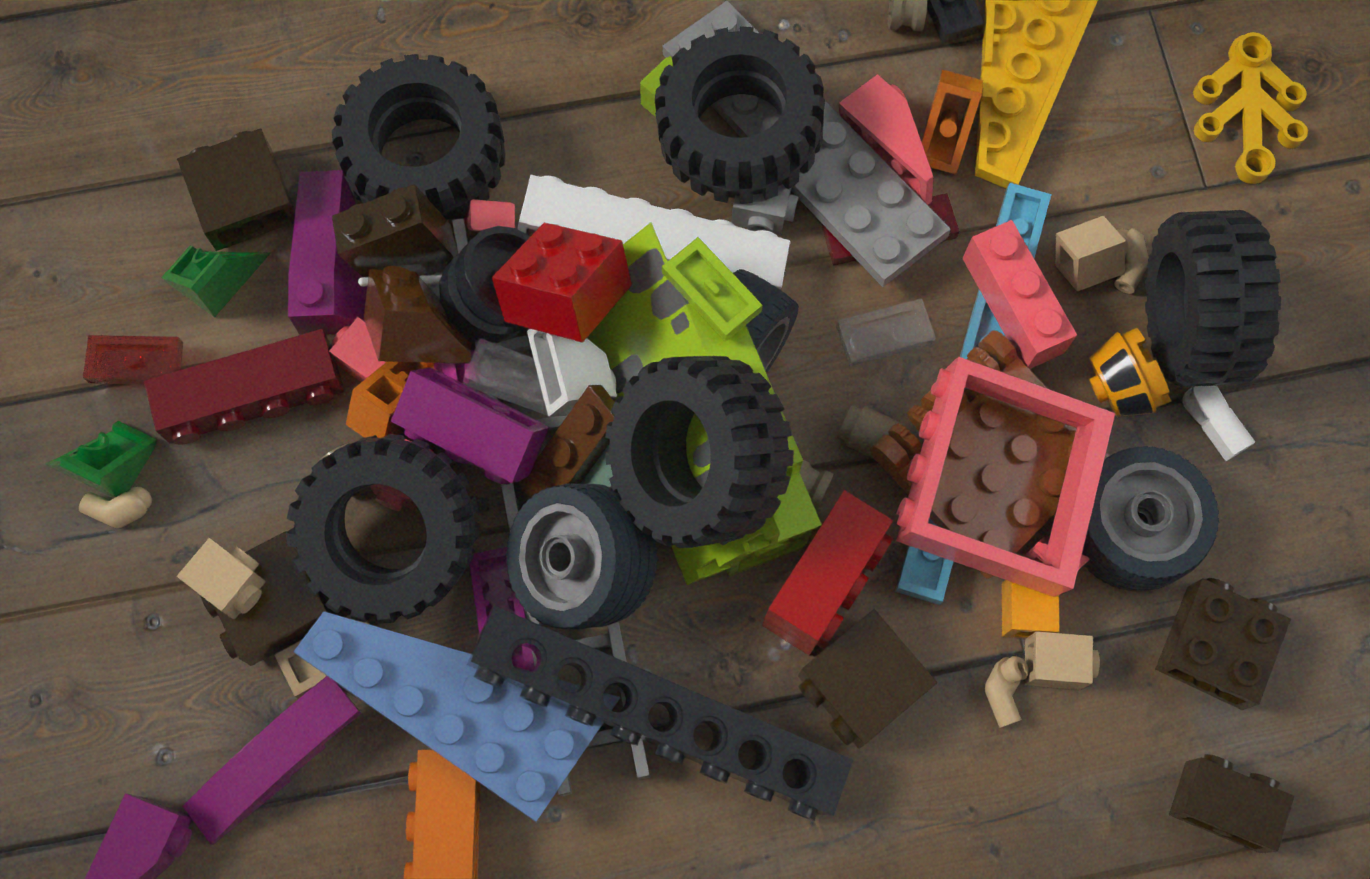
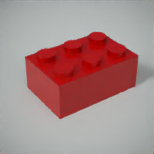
[762,490,894,655]

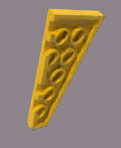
[975,0,1098,189]

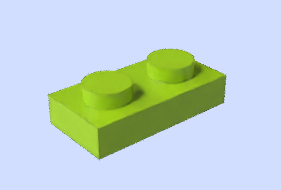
[662,237,763,342]

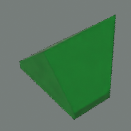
[161,245,272,317]
[45,421,157,498]

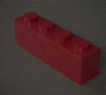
[144,329,345,445]

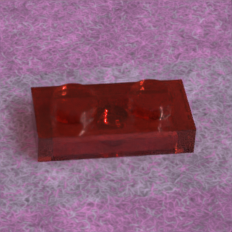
[83,335,184,384]

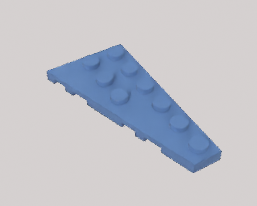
[293,612,620,822]

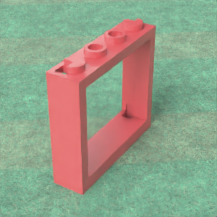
[896,357,1115,597]

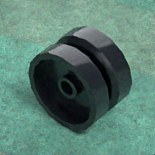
[439,226,531,343]

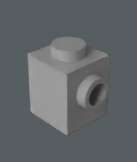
[731,184,798,235]

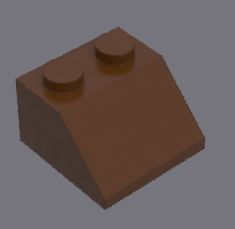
[364,266,472,364]

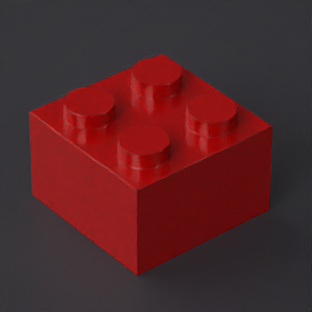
[492,222,632,343]

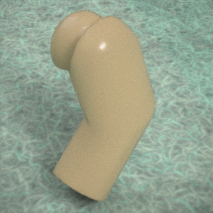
[1114,228,1148,294]
[79,487,152,528]
[985,656,1028,728]

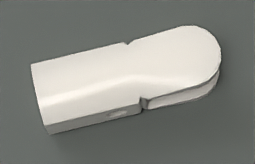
[1182,386,1255,461]

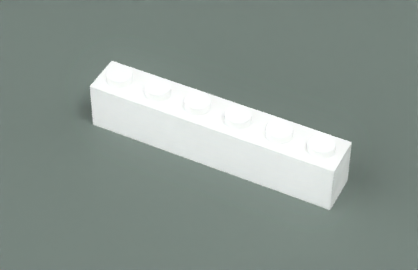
[518,175,790,289]

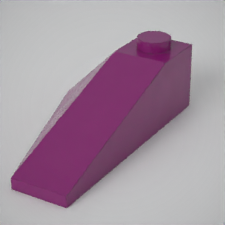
[288,170,367,335]

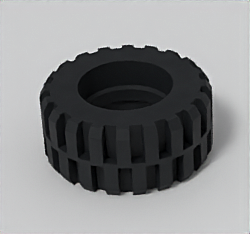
[655,26,825,204]
[332,54,506,220]
[1145,210,1281,387]
[605,356,794,548]
[286,434,480,624]

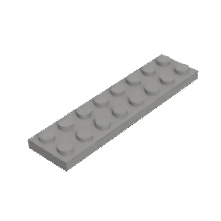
[662,1,950,287]

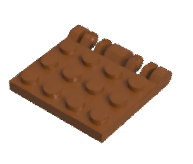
[870,330,1110,579]

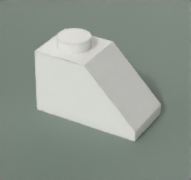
[527,329,617,417]

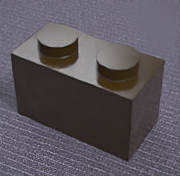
[1169,754,1294,853]

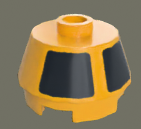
[1089,328,1172,417]

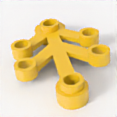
[1193,32,1308,184]

